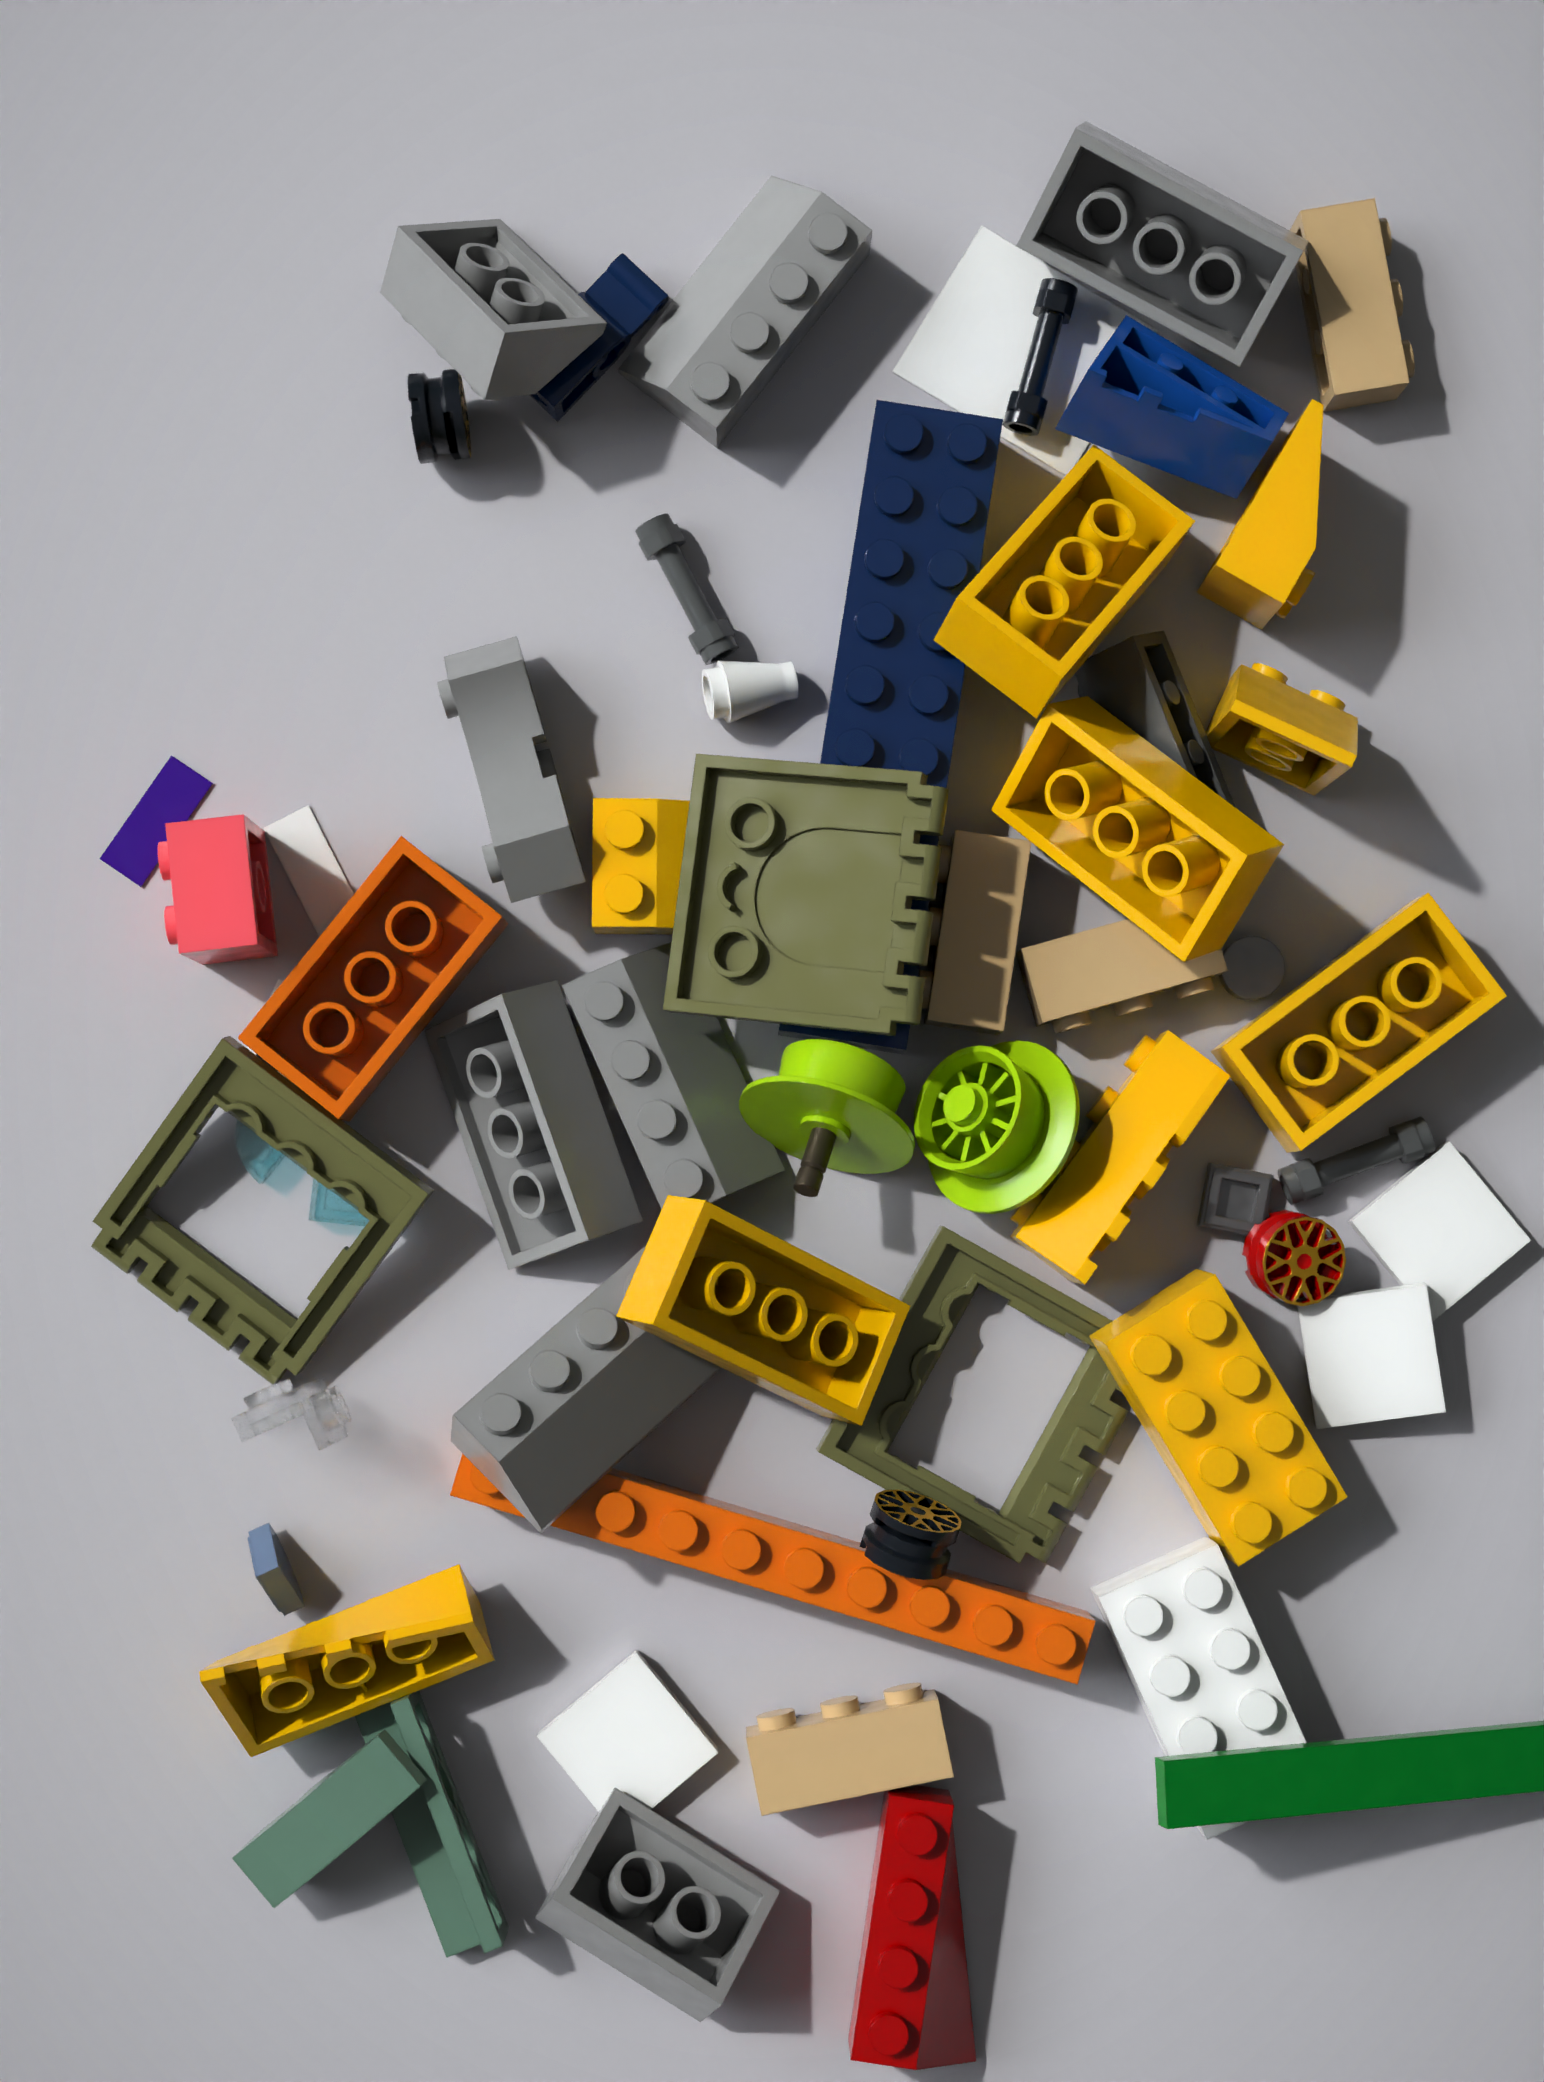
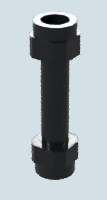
[1003,278,1078,436]

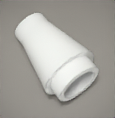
[702,661,798,723]

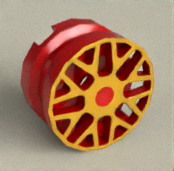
[1242,1210,1346,1306]

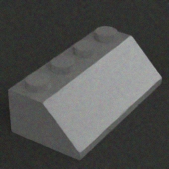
[618,176,872,448]
[562,942,785,1210]
[424,980,643,1270]
[451,1246,722,1533]

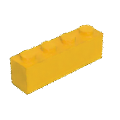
[1010,1030,1230,1285]
[199,1564,494,1757]

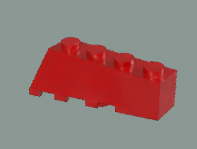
[848,1785,976,2070]

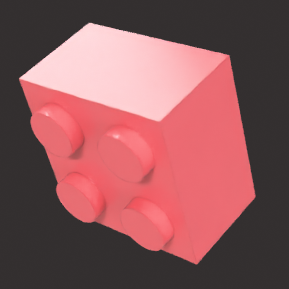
[158,814,278,965]

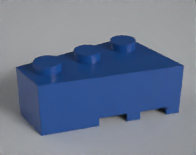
[1055,315,1289,499]

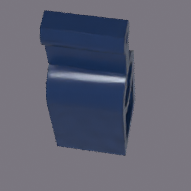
[529,253,669,422]

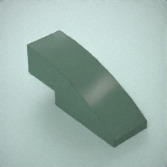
[232,1729,427,1908]

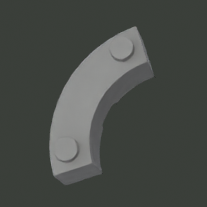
[437,636,586,903]

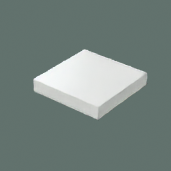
[1347,1141,1531,1321]
[1297,1282,1446,1429]
[537,1650,719,1812]

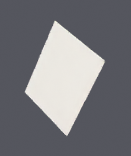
[892,226,1158,476]

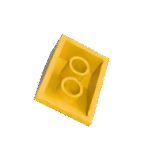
[1197,399,1324,630]
[1205,663,1358,796]
[592,798,690,935]

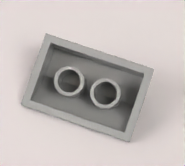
[380,219,607,401]
[535,1788,780,2022]

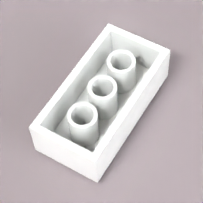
[1090,1536,1307,1840]

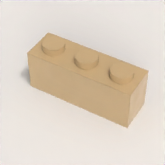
[1289,198,1415,412]
[919,830,1031,1035]
[1016,919,1228,1034]
[746,1683,954,1816]

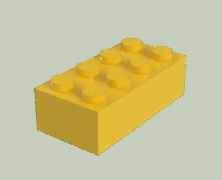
[934,445,1195,719]
[991,696,1284,962]
[1211,892,1507,1153]
[616,1195,910,1426]
[1089,1269,1348,1566]

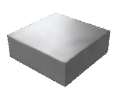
[1197,1163,1274,1235]

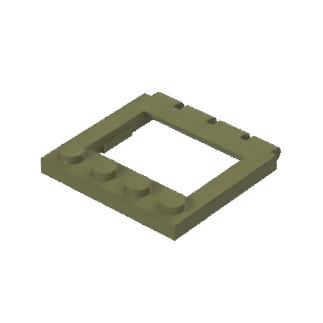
[91,1036,434,1386]
[816,1225,1129,1564]

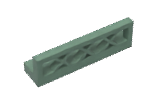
[355,1691,509,1958]

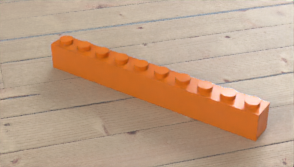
[450,1453,1096,1684]

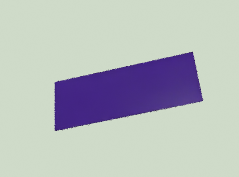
[100,755,213,887]

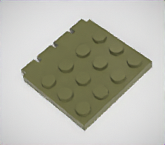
[663,754,949,1036]

